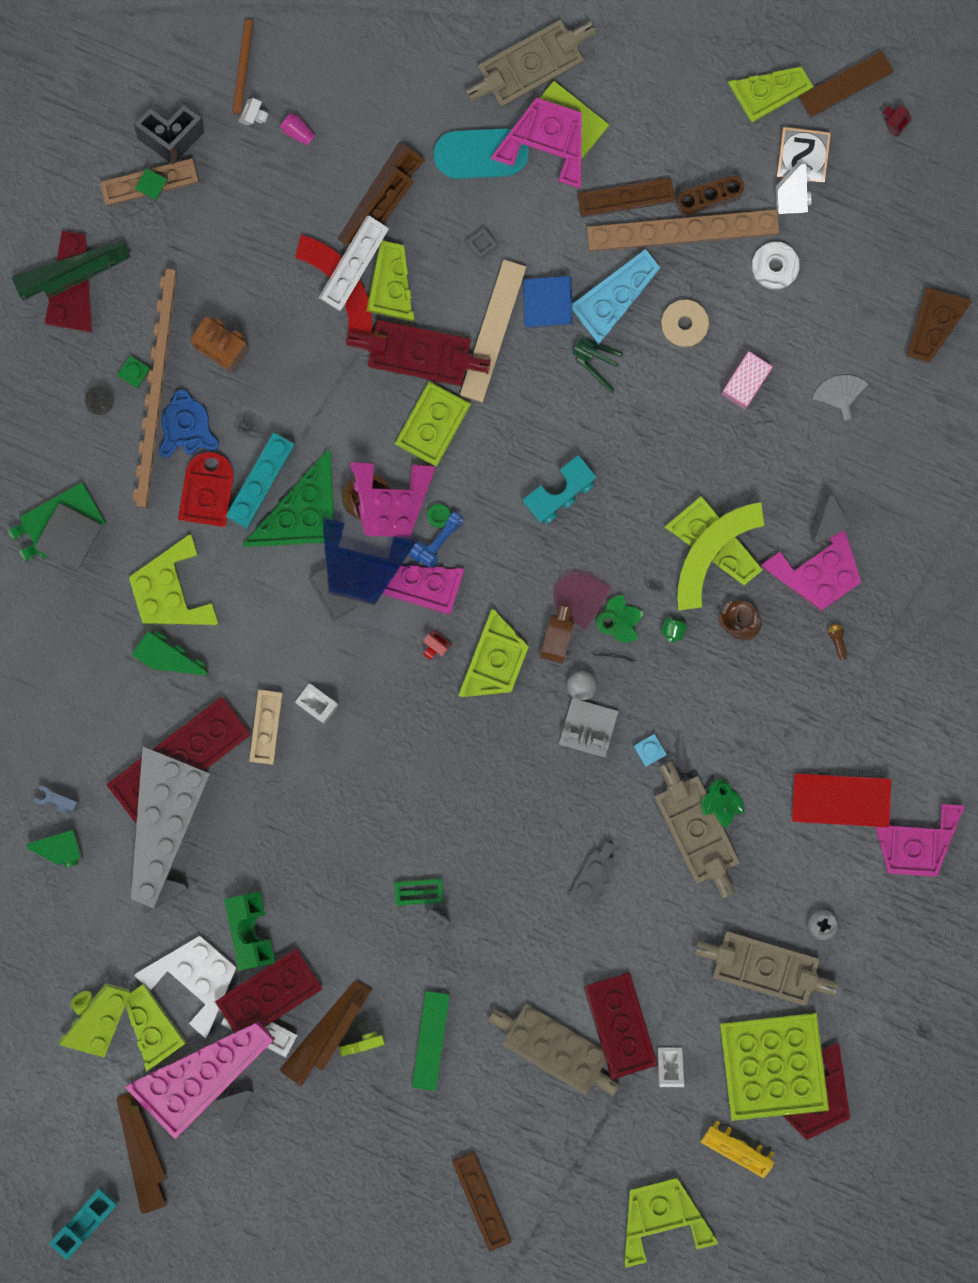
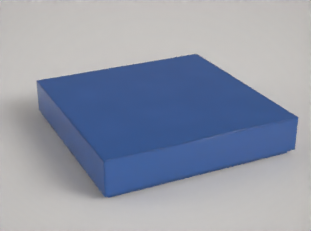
[524,276,573,328]

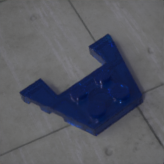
[322,518,415,605]

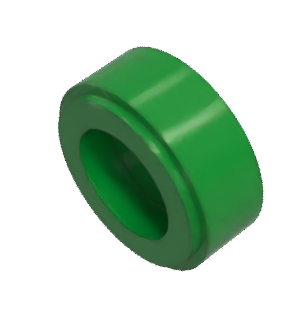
[427,504,451,529]

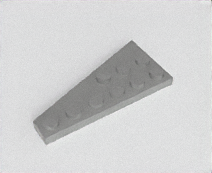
[131,747,210,909]

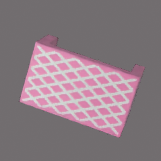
[721,351,773,410]

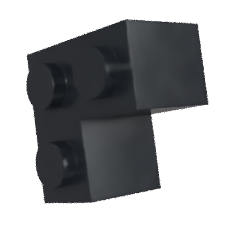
[134,105,204,165]

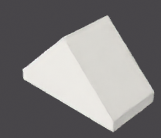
[295,683,339,725]
[658,1048,684,1087]

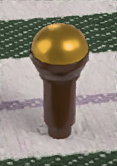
[828,624,847,661]

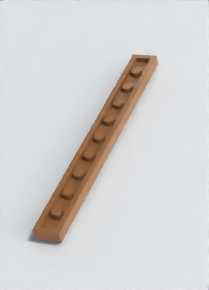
[133,269,177,509]

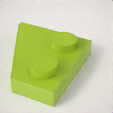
[338,1031,386,1057]

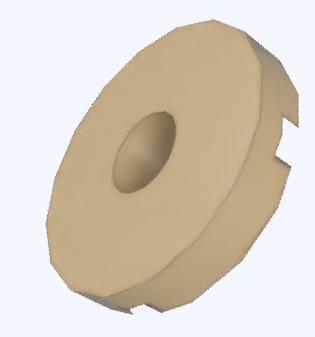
[661,300,709,348]

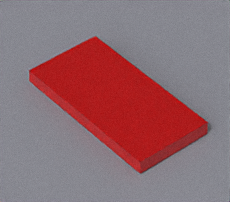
[792,774,892,828]

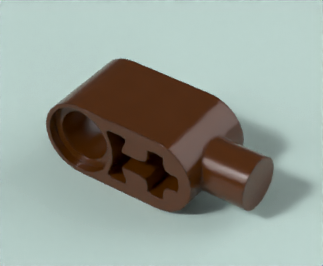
[540,604,575,664]

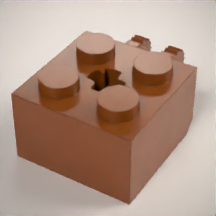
[190,317,249,374]

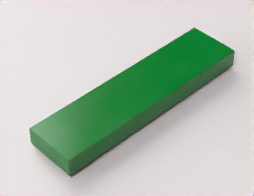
[412,991,450,1091]

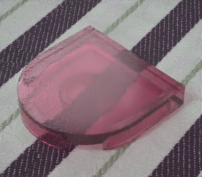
[554,573,611,630]

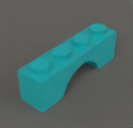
[226,432,296,531]

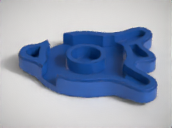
[159,390,219,458]

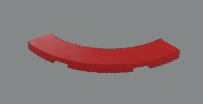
[295,235,373,351]

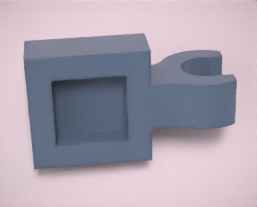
[34,786,79,814]

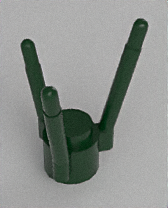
[573,338,623,393]

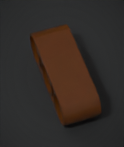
[676,175,745,216]

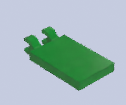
[7,482,106,562]

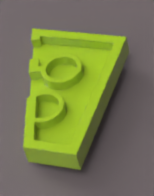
[366,241,414,321]
[58,983,130,1058]

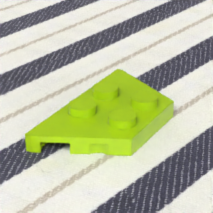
[458,609,529,697]

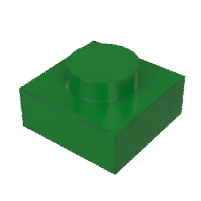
[117,356,150,389]

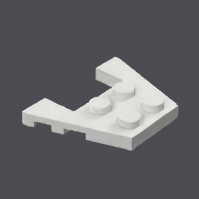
[134,936,237,1038]

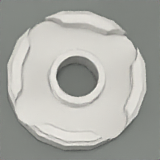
[752,242,799,290]

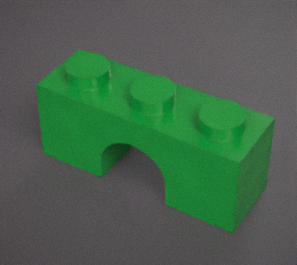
[224,892,275,971]

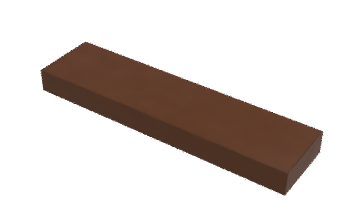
[799,51,893,119]
[577,178,675,218]
[452,1152,512,1252]

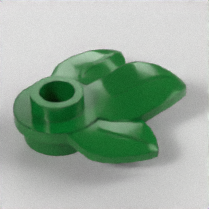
[596,595,643,643]
[701,779,744,828]

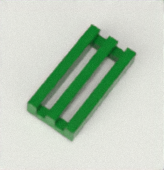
[394,879,444,906]

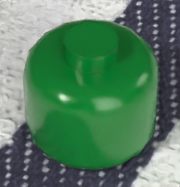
[661,617,688,643]

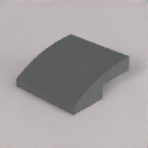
[35,503,102,571]

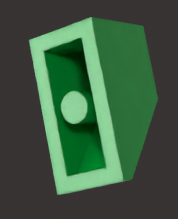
[26,830,84,868]

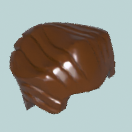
[719,601,762,641]

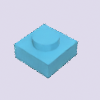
[633,734,667,767]

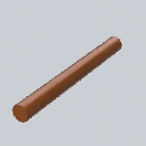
[232,19,254,115]

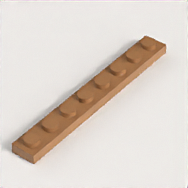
[587,210,779,252]

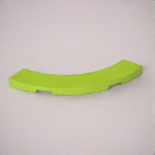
[678,502,765,611]

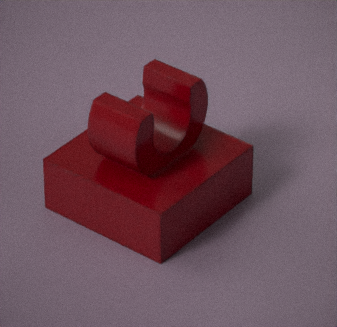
[882,105,912,138]

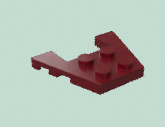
[783,1043,850,1141]

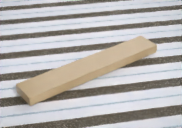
[460,260,526,403]

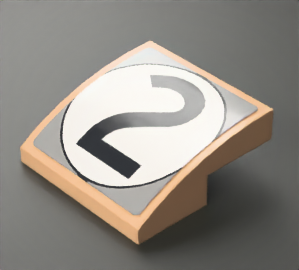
[777,127,831,182]

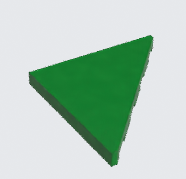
[243,450,336,548]

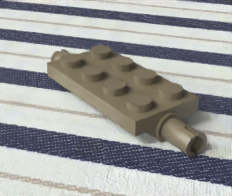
[465,19,597,108]
[654,761,740,899]
[694,931,839,1006]
[488,1004,620,1097]

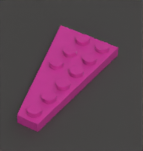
[125,1021,275,1139]

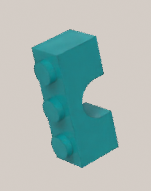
[522,455,597,525]
[49,1187,119,1260]

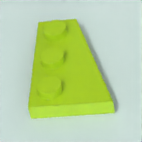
[727,67,813,124]
[125,984,187,1072]

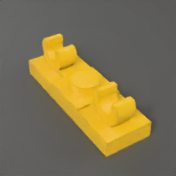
[700,1121,775,1178]

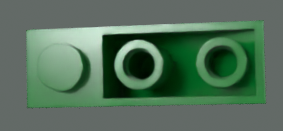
[131,631,209,677]

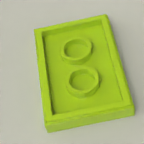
[539,81,609,161]
[395,382,471,468]

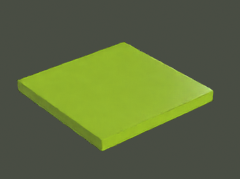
[720,1013,829,1121]

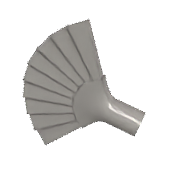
[812,375,869,422]

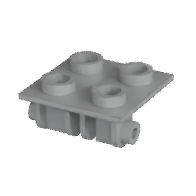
[559,698,618,758]

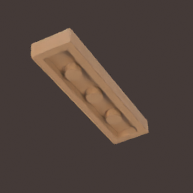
[100,159,199,207]

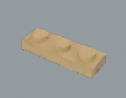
[249,690,283,765]

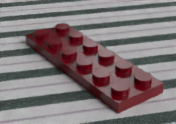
[106,697,251,823]

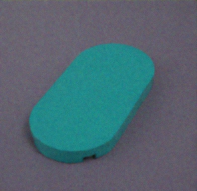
[434,129,529,180]

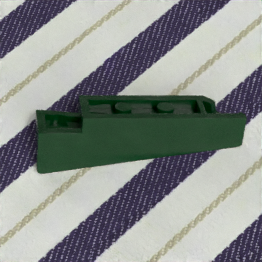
[12,241,131,301]

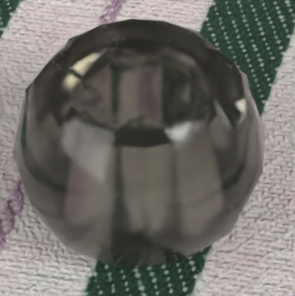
[84,385,115,415]

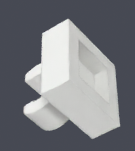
[238,98,268,126]

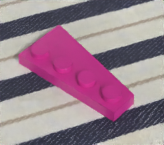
[358,563,464,615]

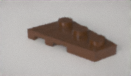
[906,287,972,363]

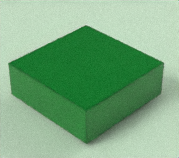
[135,168,168,202]

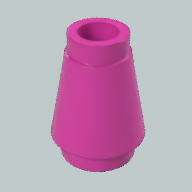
[279,112,315,146]

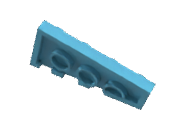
[572,249,660,345]

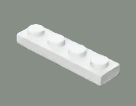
[319,216,389,311]

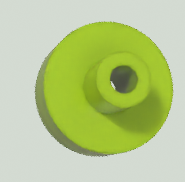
[70,991,94,1016]

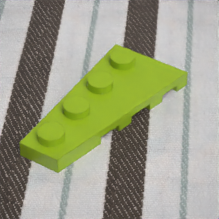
[665,496,763,585]

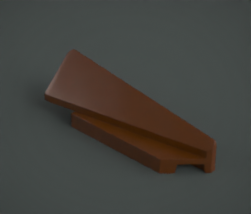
[338,142,425,245]
[280,980,372,1086]
[116,1092,168,1214]

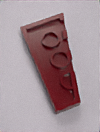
[45,231,93,334]

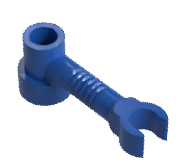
[409,511,464,568]

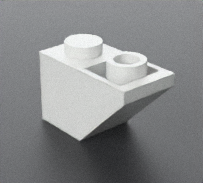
[776,161,811,214]

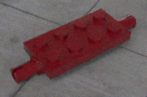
[347,320,491,387]

